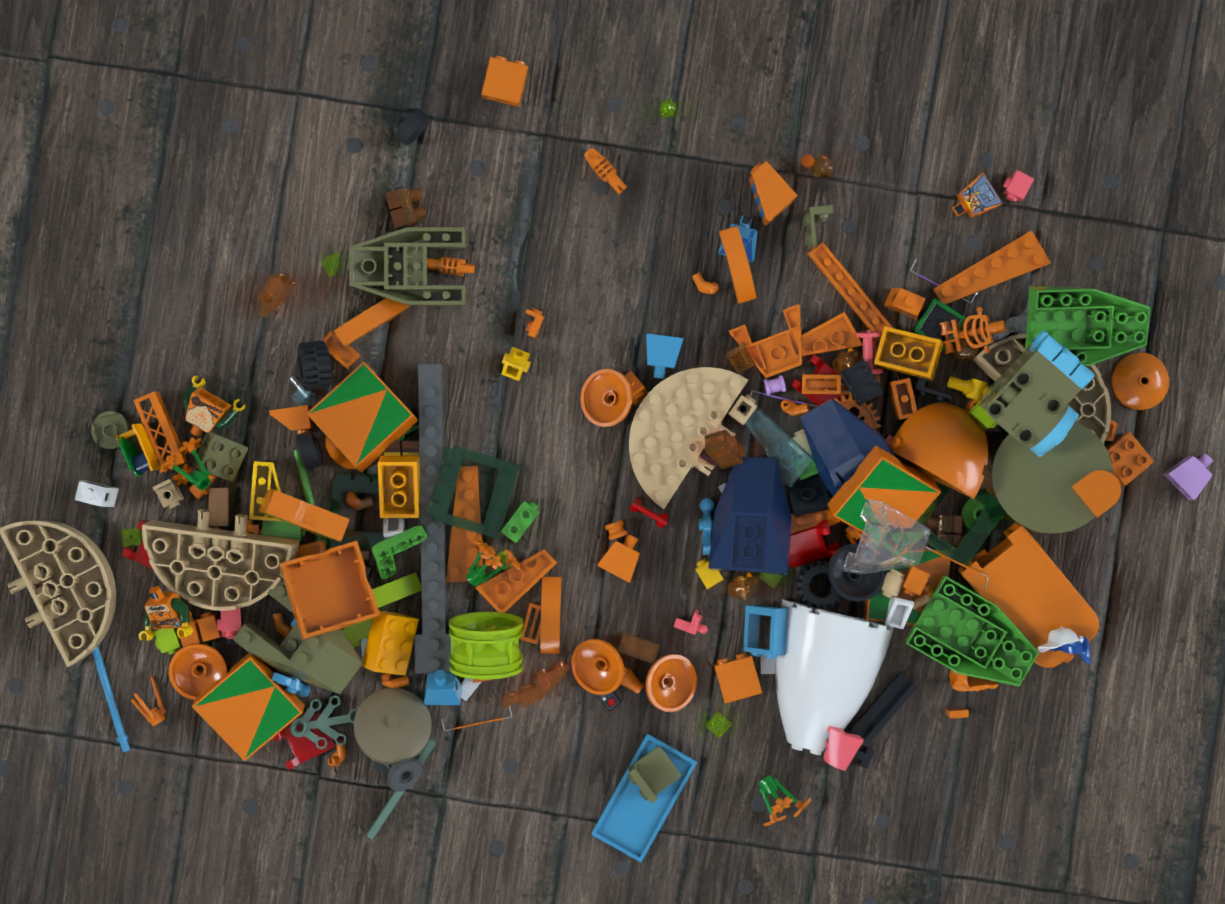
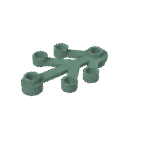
[290,696,358,749]

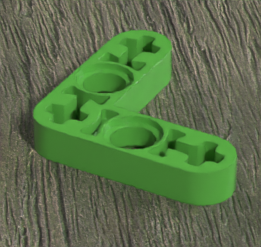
[372,526,427,579]

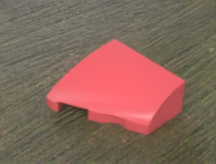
[824,726,864,771]

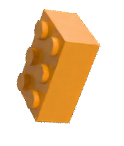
[874,326,943,381]
[378,456,420,518]
[362,610,419,676]

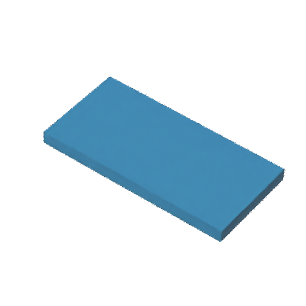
[591,733,697,862]

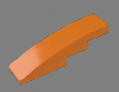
[334,298,411,347]
[802,374,880,394]

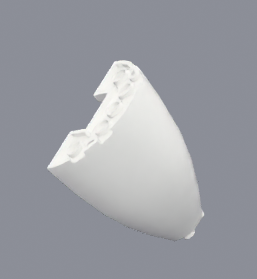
[775,599,894,755]

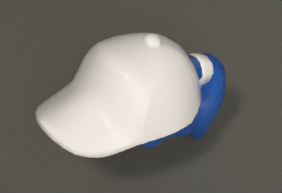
[1038,626,1091,664]

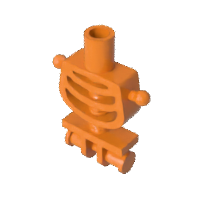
[939,307,1006,354]

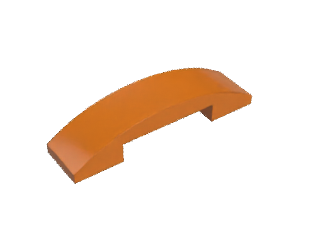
[719,226,756,304]
[540,577,562,654]

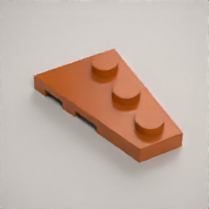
[801,312,863,356]

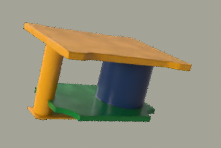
[116,423,165,477]

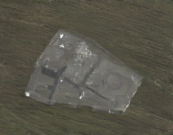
[843,499,931,574]

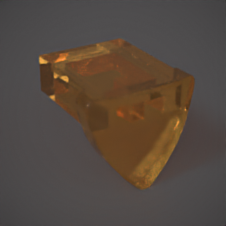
[725,344,755,374]

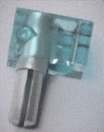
[290,376,315,406]

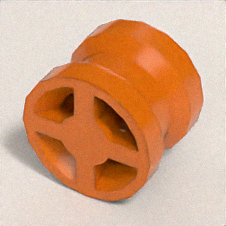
[605,520,627,540]

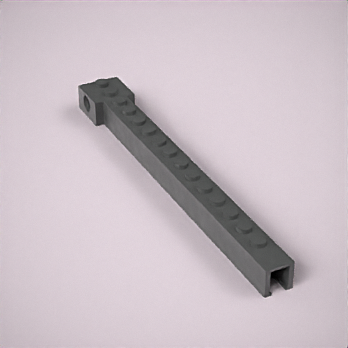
[415,364,451,673]

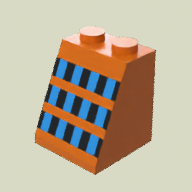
[749,161,798,226]

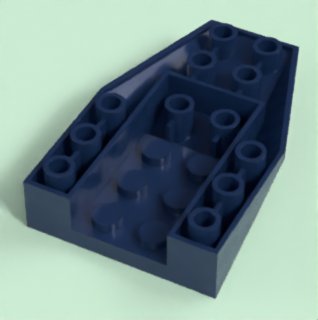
[800,398,900,525]
[708,457,792,576]

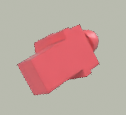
[674,610,708,635]

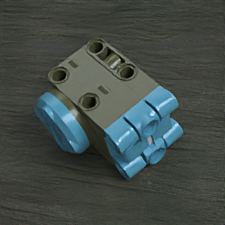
[979,330,1095,457]

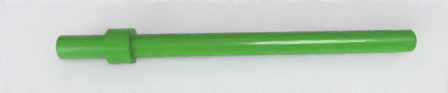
[293,449,327,551]

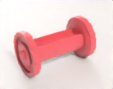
[856,330,883,374]

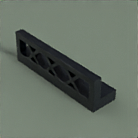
[850,672,918,746]

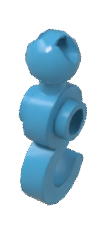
[699,498,714,555]
[271,673,311,697]

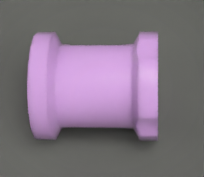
[763,376,786,396]

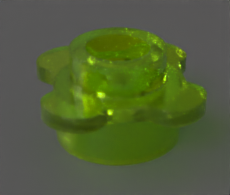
[660,98,676,118]
[121,527,141,547]

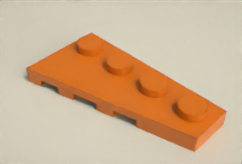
[476,549,557,613]

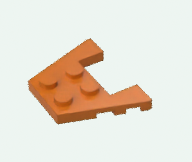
[729,304,802,378]

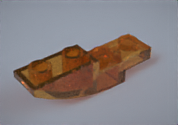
[500,661,570,709]

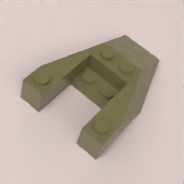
[349,227,467,307]
[233,579,364,694]

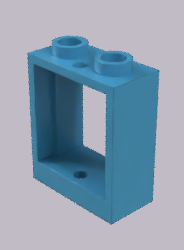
[743,605,788,659]

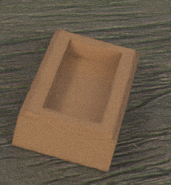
[209,488,230,526]

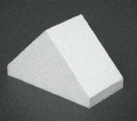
[383,518,406,540]
[884,596,914,629]

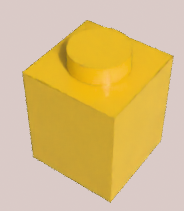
[695,558,723,589]

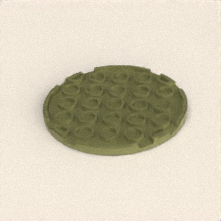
[992,421,1113,534]

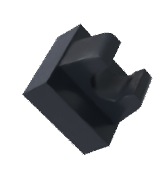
[854,745,875,769]

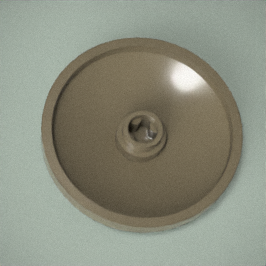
[354,688,432,765]

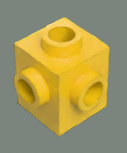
[501,347,531,381]

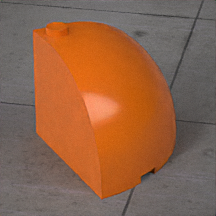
[889,403,988,499]

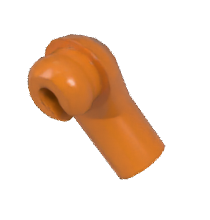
[692,272,719,295]
[781,400,810,416]
[273,613,293,637]
[381,673,409,689]
[328,739,347,767]

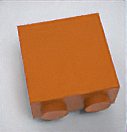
[481,56,529,107]
[1106,432,1154,486]
[714,652,762,703]

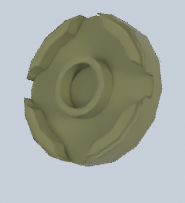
[91,411,131,449]

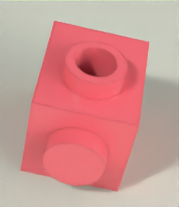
[1003,170,1034,203]
[217,608,241,639]

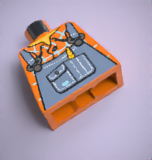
[952,173,1003,218]

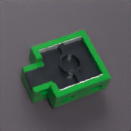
[911,298,966,352]

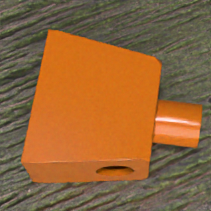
[884,288,925,320]
[597,534,640,583]

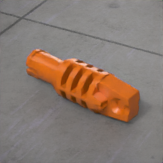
[584,147,627,195]
[427,257,475,276]

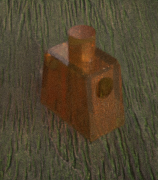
[257,273,296,318]

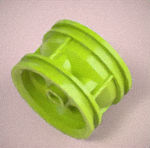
[449,611,523,680]

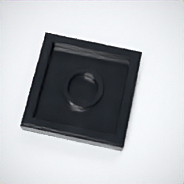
[786,477,830,517]

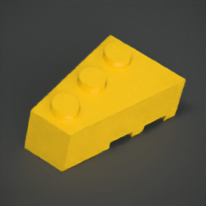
[249,461,283,522]

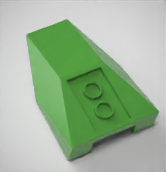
[1025,286,1150,366]
[905,574,1039,686]

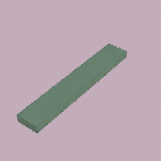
[367,737,437,840]

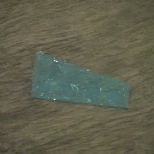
[745,408,814,488]

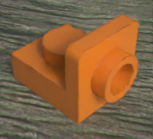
[525,308,545,339]

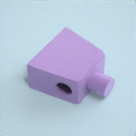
[1163,453,1213,500]

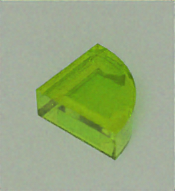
[321,252,340,278]

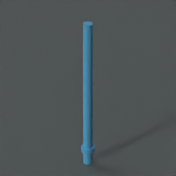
[92,647,130,752]

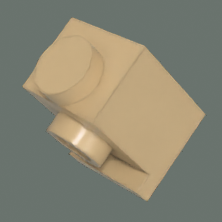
[727,395,757,425]
[152,479,184,509]

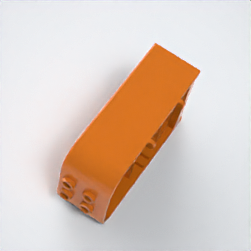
[957,522,1099,668]

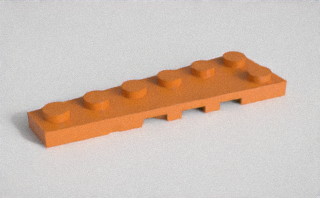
[932,230,1051,305]
[446,466,484,583]

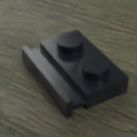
[840,358,884,406]

